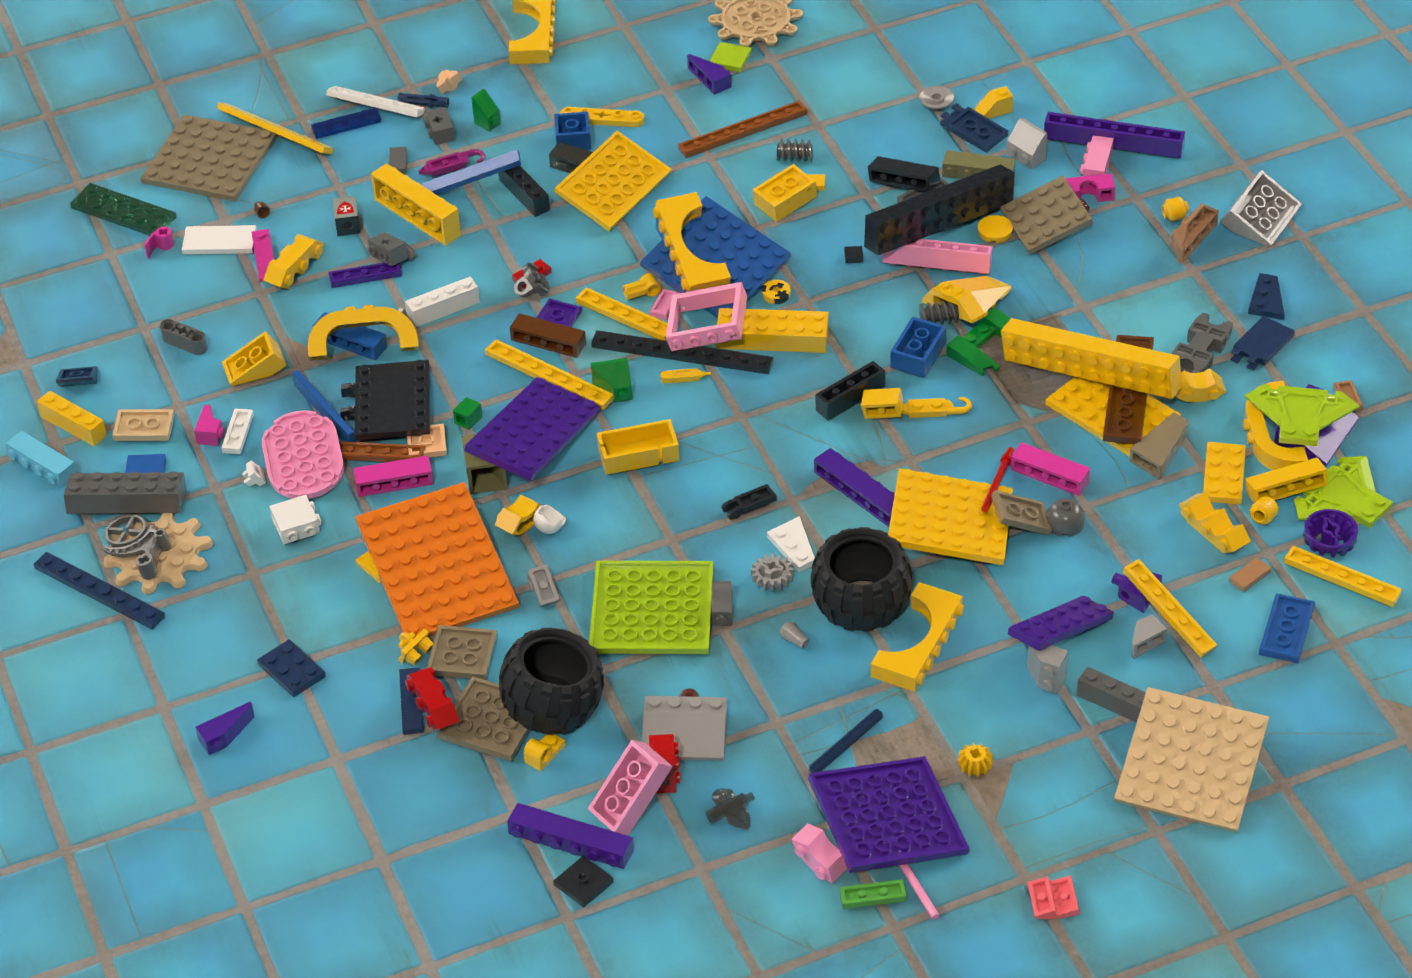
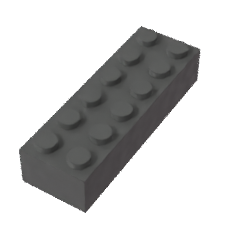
[64,471,186,514]

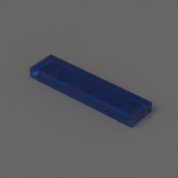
[311,107,381,139]

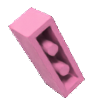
[1080,135,1113,176]

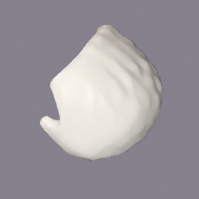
[533,505,566,534]

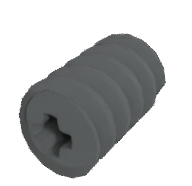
[777,138,813,162]
[919,301,958,324]

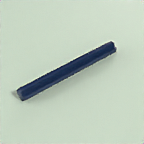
[809,709,883,773]

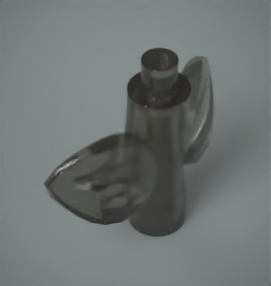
[705,788,755,830]

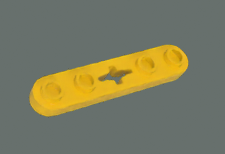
[560,107,644,127]

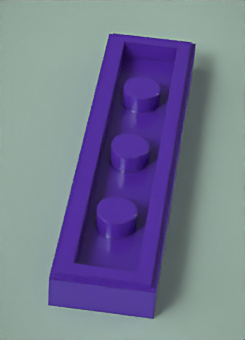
[328,263,402,288]

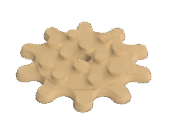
[708,0,803,47]
[103,513,214,594]

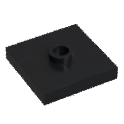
[553,856,614,908]

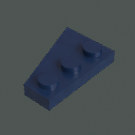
[1248,273,1285,320]

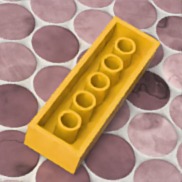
[371,163,461,246]
[716,308,829,353]

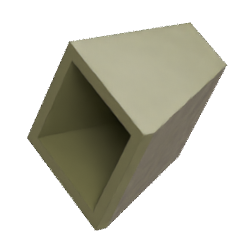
[461,434,508,495]

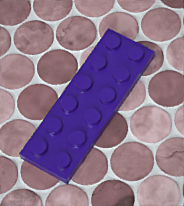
[1007,596,1114,651]

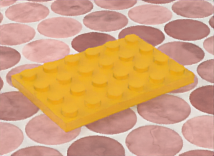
[554,130,672,232]
[1045,377,1181,457]

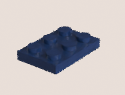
[257,639,326,698]

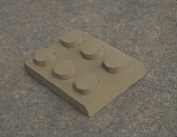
[991,490,1052,535]

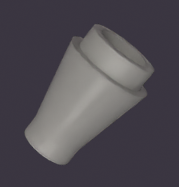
[779,621,809,649]

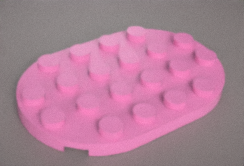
[262,411,344,499]

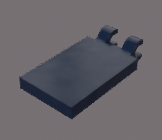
[940,103,1008,153]
[1231,316,1295,371]

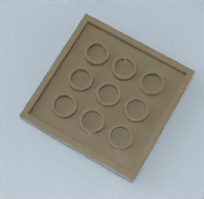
[1000,175,1093,255]
[437,676,530,762]

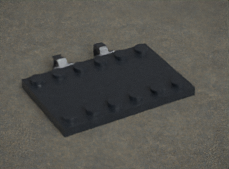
[340,360,430,441]

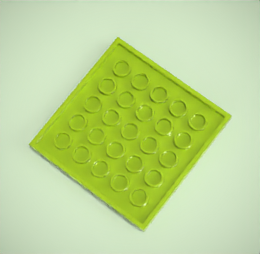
[589,561,714,654]

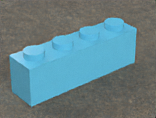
[6,431,77,488]

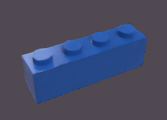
[313,312,387,361]

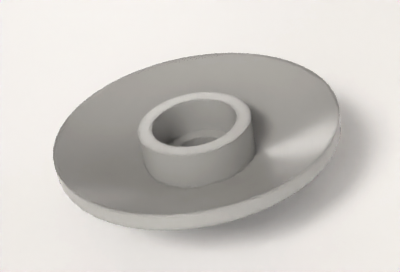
[920,86,954,109]

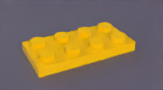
[1203,442,1246,505]

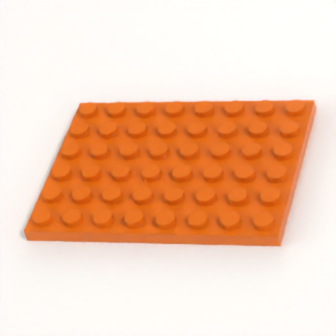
[355,482,519,639]

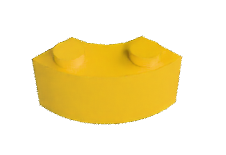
[1175,368,1226,402]
[495,494,543,535]

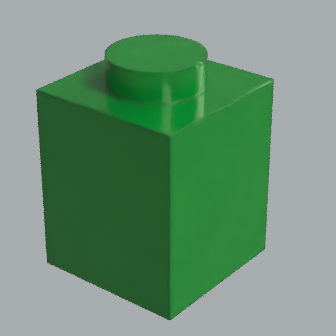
[453,397,483,430]

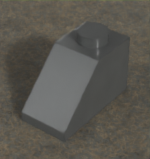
[712,581,733,626]

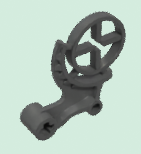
[103,515,171,580]

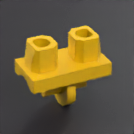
[398,628,434,666]

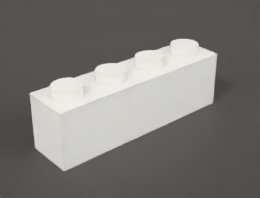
[405,277,480,327]

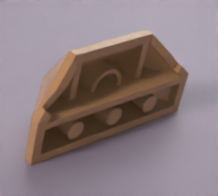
[1171,203,1219,264]

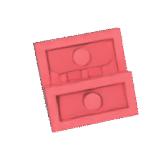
[1028,875,1080,919]

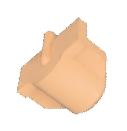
[436,70,463,94]

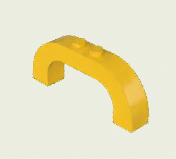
[308,305,419,360]
[1243,381,1308,470]

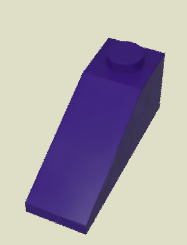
[687,54,732,95]
[195,701,255,755]

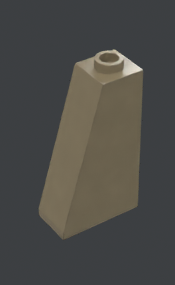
[1129,412,1189,480]

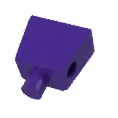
[1111,572,1162,613]

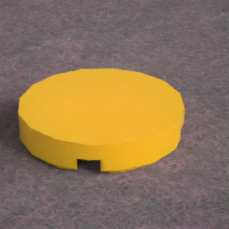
[978,215,1013,243]

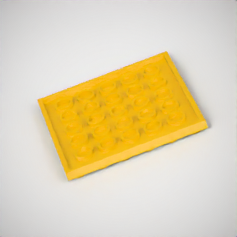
[888,468,1013,565]

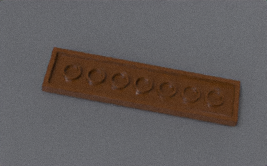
[1103,335,1154,444]

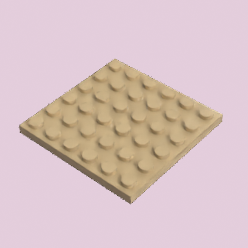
[1114,687,1269,833]

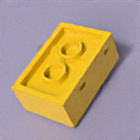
[752,164,817,222]

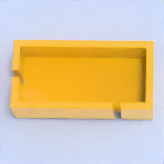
[597,419,680,475]

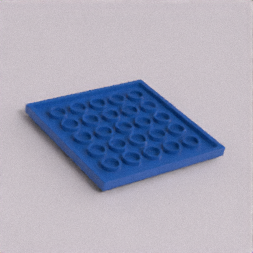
[640,196,791,318]

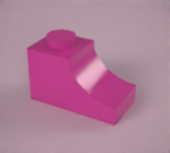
[194,405,225,446]

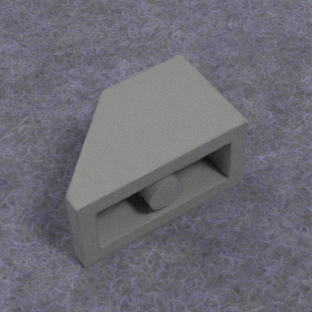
[1131,614,1167,659]

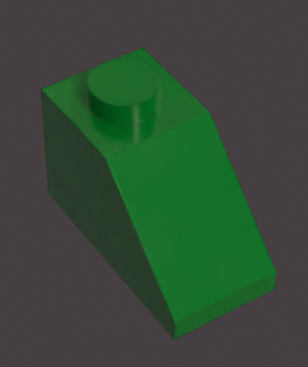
[471,89,501,131]

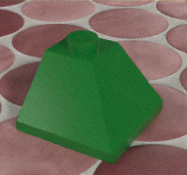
[590,358,633,402]

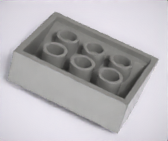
[1220,170,1302,247]
[642,696,728,761]

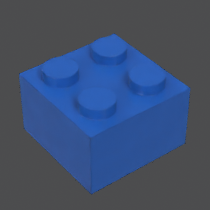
[554,111,591,152]

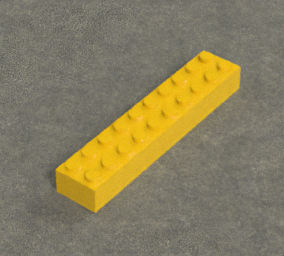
[1001,318,1182,399]

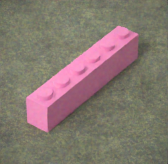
[882,239,993,274]

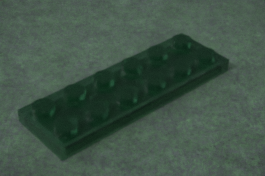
[70,183,177,236]

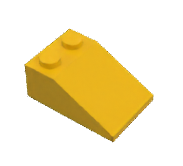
[222,331,287,386]

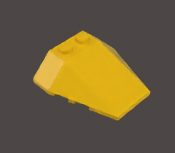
[922,276,1012,323]

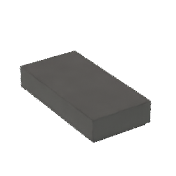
[389,147,407,174]

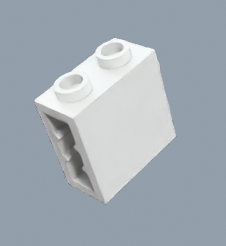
[269,495,321,545]

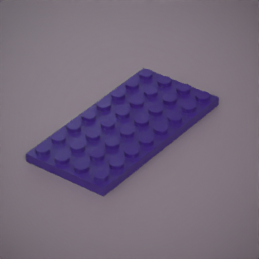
[464,377,601,481]

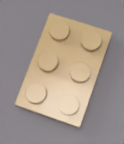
[112,409,174,441]

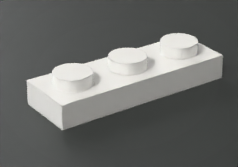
[221,409,254,454]

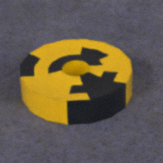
[762,280,791,304]

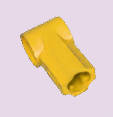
[622,273,661,300]

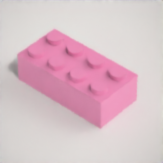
[588,740,673,836]

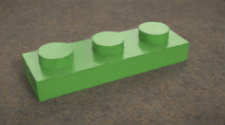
[839,879,907,909]

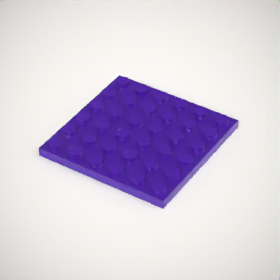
[808,756,970,873]

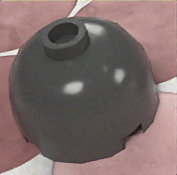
[1046,499,1085,537]

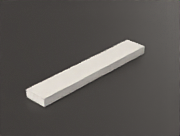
[326,86,425,117]

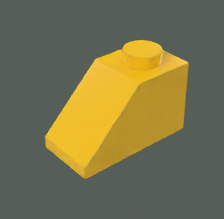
[974,86,1013,119]

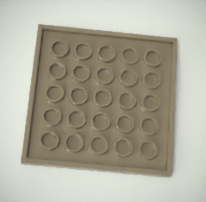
[141,115,278,202]

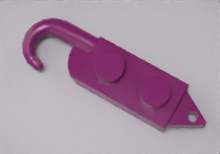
[419,149,485,177]

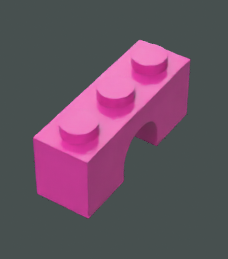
[1065,173,1116,202]

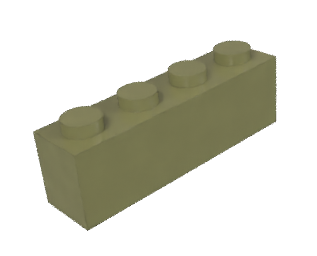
[942,150,1015,179]

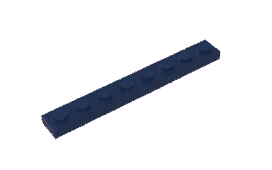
[33,552,165,630]

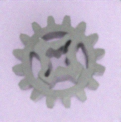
[751,554,794,591]

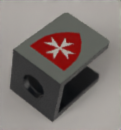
[333,196,360,236]

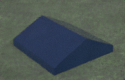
[56,366,98,387]

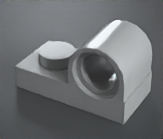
[527,564,559,608]

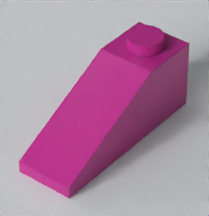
[251,229,274,282]

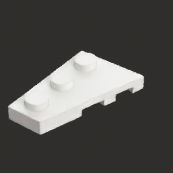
[767,516,815,572]

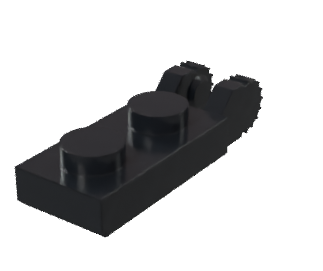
[721,484,777,520]

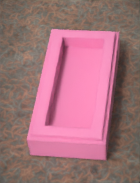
[649,289,680,320]

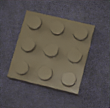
[427,625,498,680]

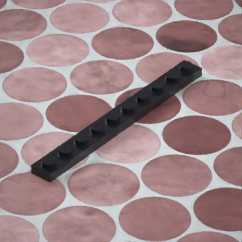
[591,330,774,375]

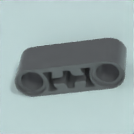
[160,319,208,355]

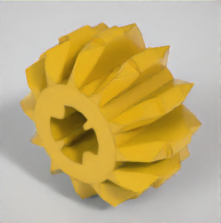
[958,743,993,777]

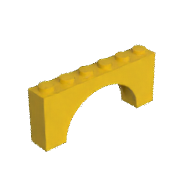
[509,0,556,64]
[653,192,731,292]
[870,582,965,692]

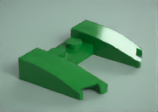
[946,307,1011,376]

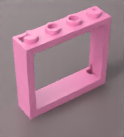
[666,282,747,351]

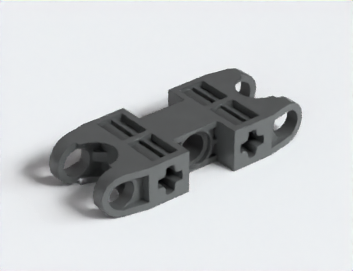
[1172,313,1233,373]

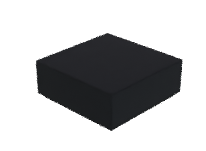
[844,246,863,263]

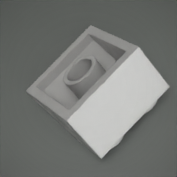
[1006,117,1047,169]
[1027,645,1068,694]

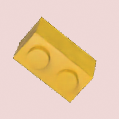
[861,388,904,419]

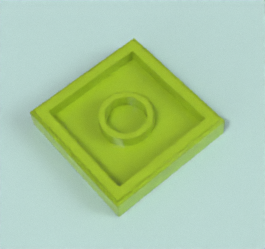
[710,42,752,72]

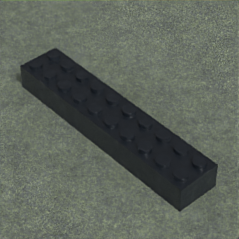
[864,164,1015,255]

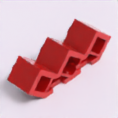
[405,666,460,731]

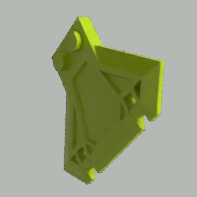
[1244,384,1360,446]
[1294,456,1393,529]

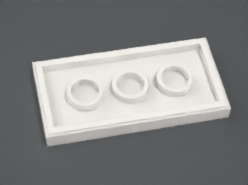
[182,225,257,255]

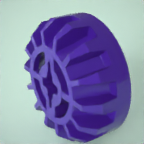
[1303,509,1358,558]

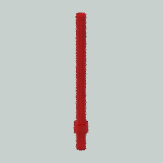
[981,447,1014,512]

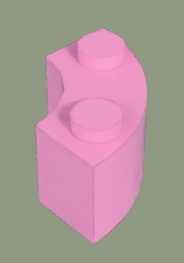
[791,824,848,884]

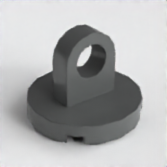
[514,262,550,297]

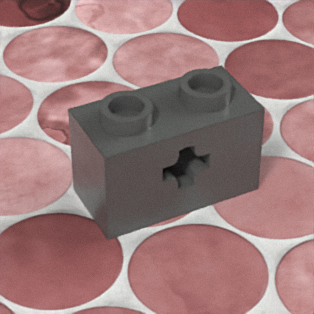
[424,107,455,145]
[368,232,408,266]

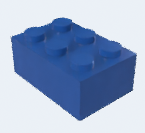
[890,317,946,378]

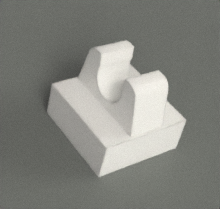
[242,460,266,487]

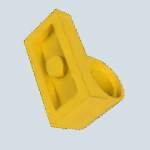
[524,734,566,771]

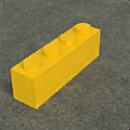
[37,391,107,446]
[1245,458,1328,503]

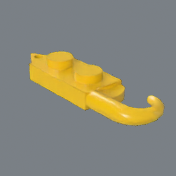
[902,397,972,418]

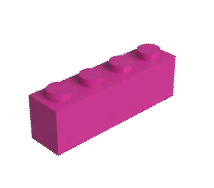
[1011,442,1090,496]
[353,456,433,497]

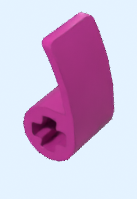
[144,227,174,259]

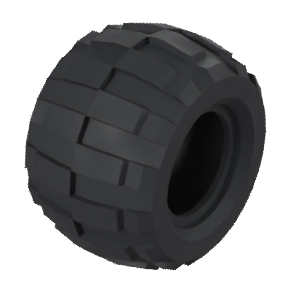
[811,527,912,632]
[499,627,604,735]

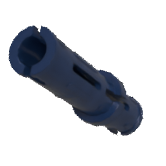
[398,93,450,108]

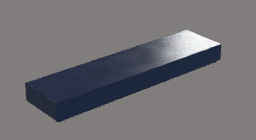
[399,667,423,735]

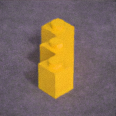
[263,234,324,289]
[1178,492,1251,553]

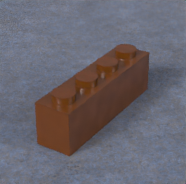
[510,313,586,358]

